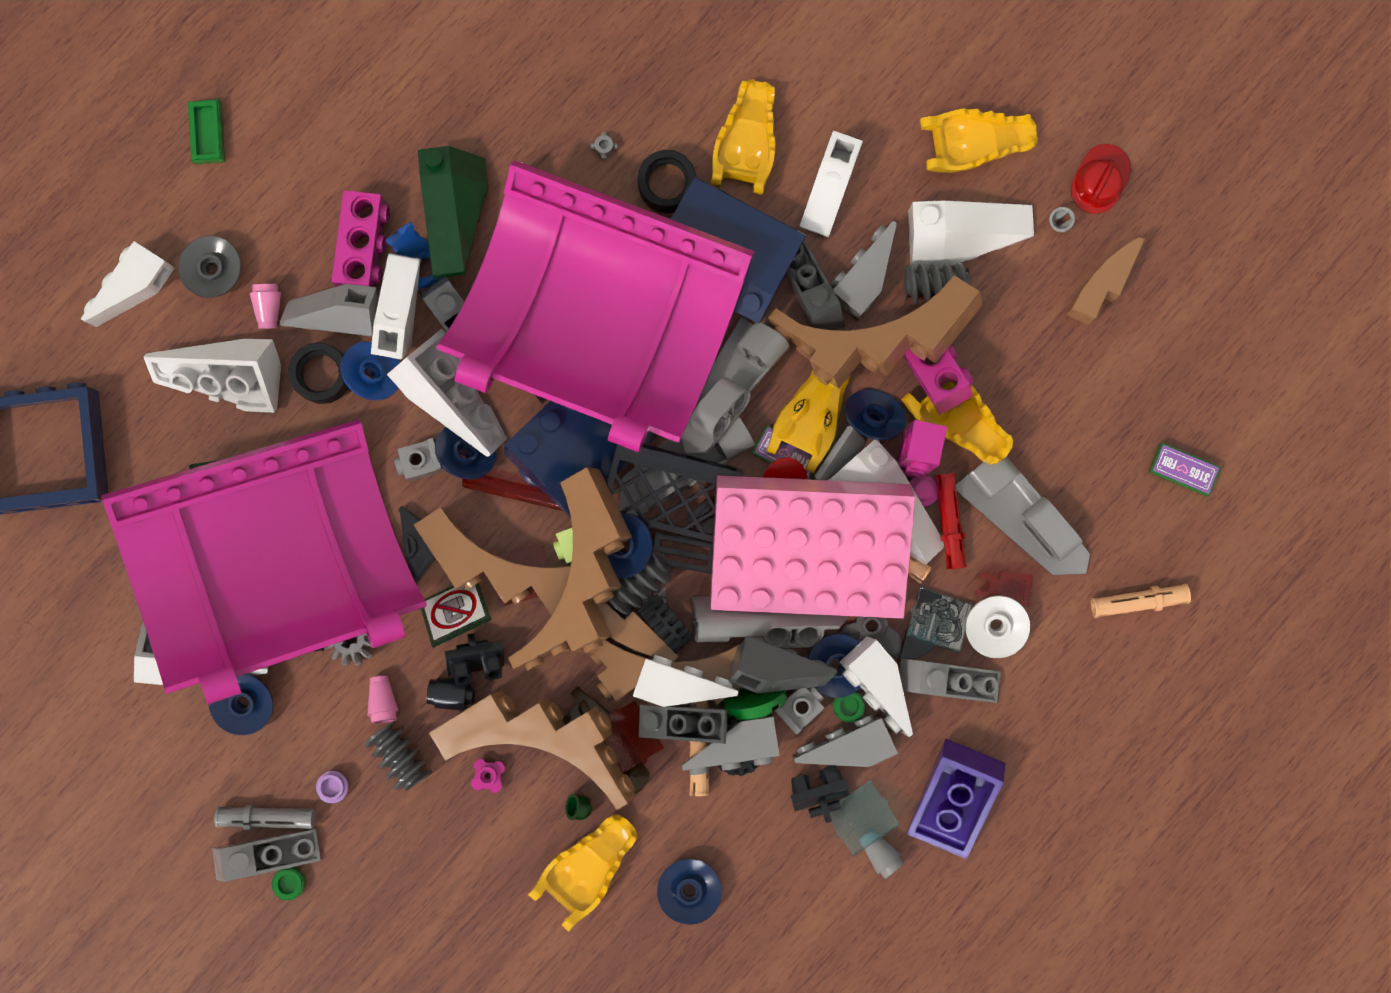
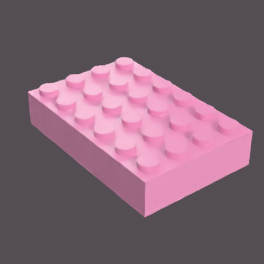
[710,475,915,618]

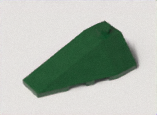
[418,146,488,278]

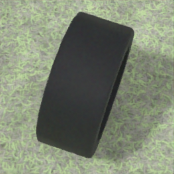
[637,150,696,213]
[288,342,349,404]

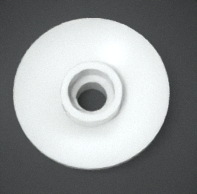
[965,595,1030,658]

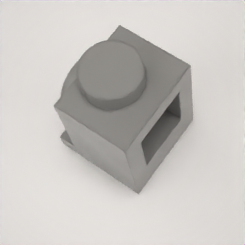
[394,438,446,482]
[774,687,825,735]

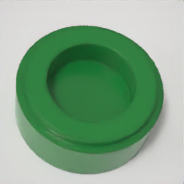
[832,692,865,722]
[272,867,306,901]

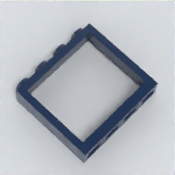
[0,383,108,515]

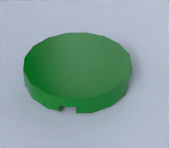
[722,688,787,721]

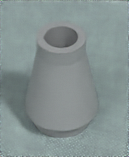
[859,829,905,879]

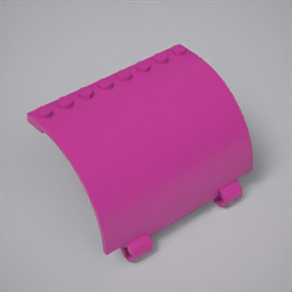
[437,160,754,453]
[101,419,427,705]

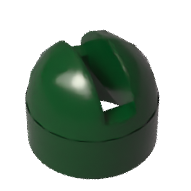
[565,794,593,820]

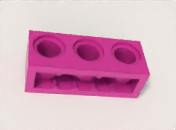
[331,190,390,287]
[903,345,974,415]
[897,420,947,479]

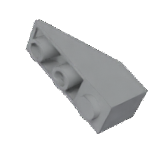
[830,221,897,321]
[280,284,378,336]
[899,658,1001,703]
[792,714,898,767]
[682,715,780,775]
[212,829,321,882]

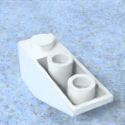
[799,131,863,237]
[81,241,175,327]
[371,253,421,360]
[840,636,913,737]
[633,655,739,707]

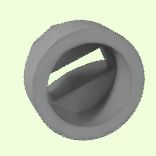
[1049,207,1075,233]

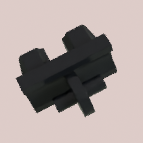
[445,633,505,686]
[790,766,850,823]

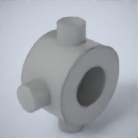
[591,132,618,160]

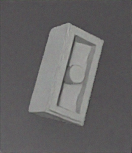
[813,426,865,480]

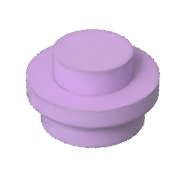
[316,771,349,803]

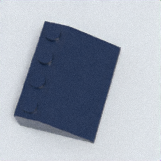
[671,177,806,324]
[504,401,657,518]

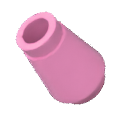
[249,284,281,329]
[367,676,399,724]

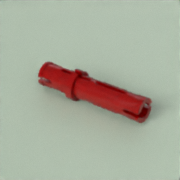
[935,473,967,569]

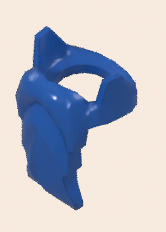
[386,222,440,289]

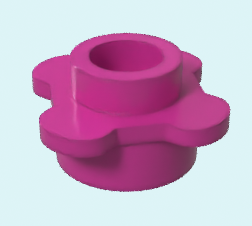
[471,759,505,793]

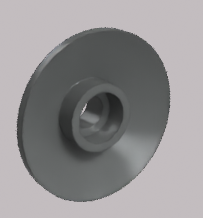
[178,236,241,298]

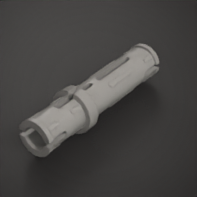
[214,804,316,830]

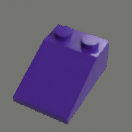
[907,738,1006,859]

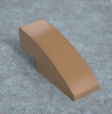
[1066,237,1145,325]
[597,601,679,661]

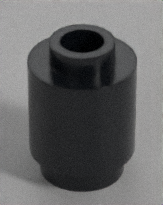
[427,677,475,711]

